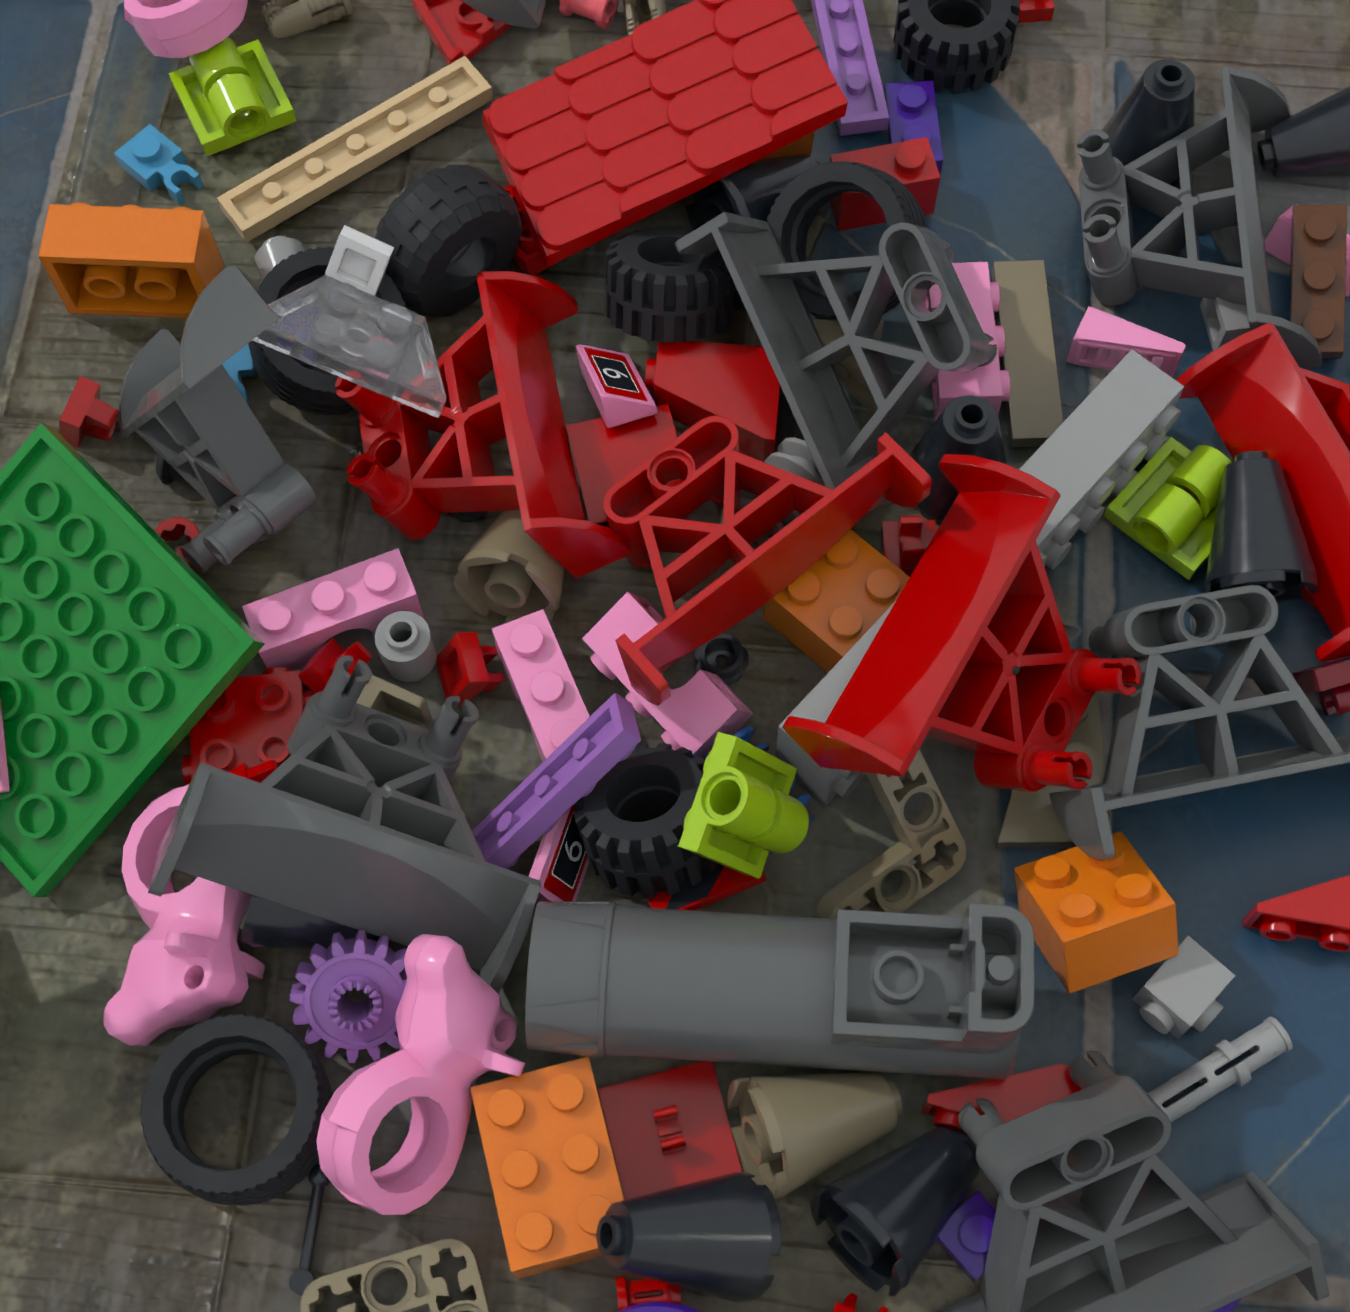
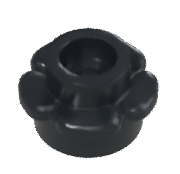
[695,633,749,685]

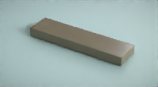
[991,260,1063,448]

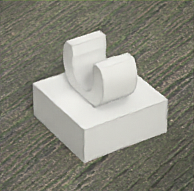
[323,225,394,300]

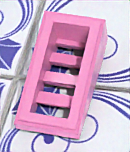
[1066,306,1186,378]

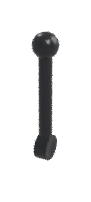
[289,1164,331,1295]

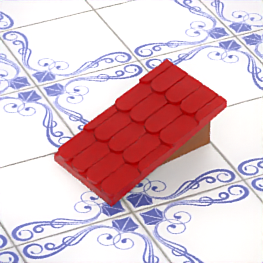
[483,0,848,268]

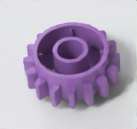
[290,930,407,1063]

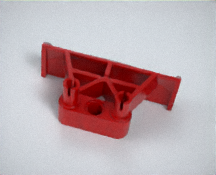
[335,271,631,578]
[1176,323,1350,662]
[603,416,932,706]
[782,454,1141,792]

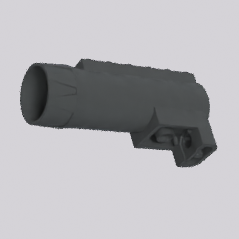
[525,901,1034,1080]

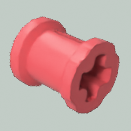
[559,0,619,30]

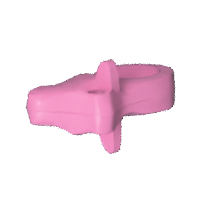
[124,0,267,58]
[103,785,265,1046]
[316,934,526,1215]

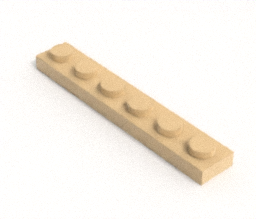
[217,56,493,243]

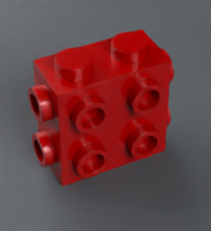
[182,667,315,786]

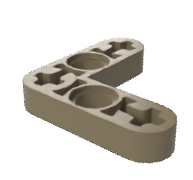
[816,749,967,919]
[300,1238,491,1312]

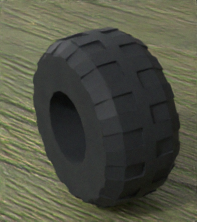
[375,164,522,317]

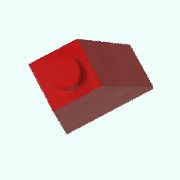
[645,341,780,463]

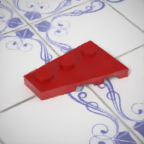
[411,0,513,65]

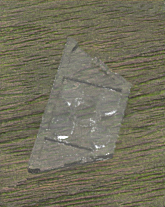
[253,275,447,418]

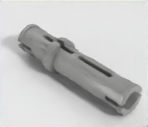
[1148,1016,1293,1123]

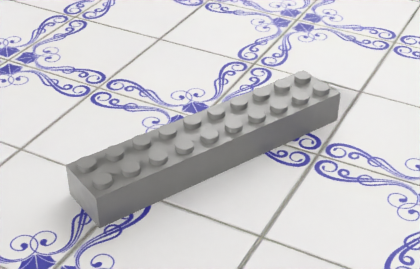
[775,349,1184,807]

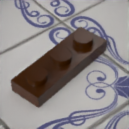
[1289,205,1347,359]

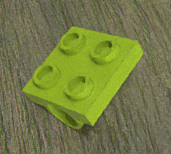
[168,37,297,156]
[1103,437,1232,580]
[678,732,809,879]

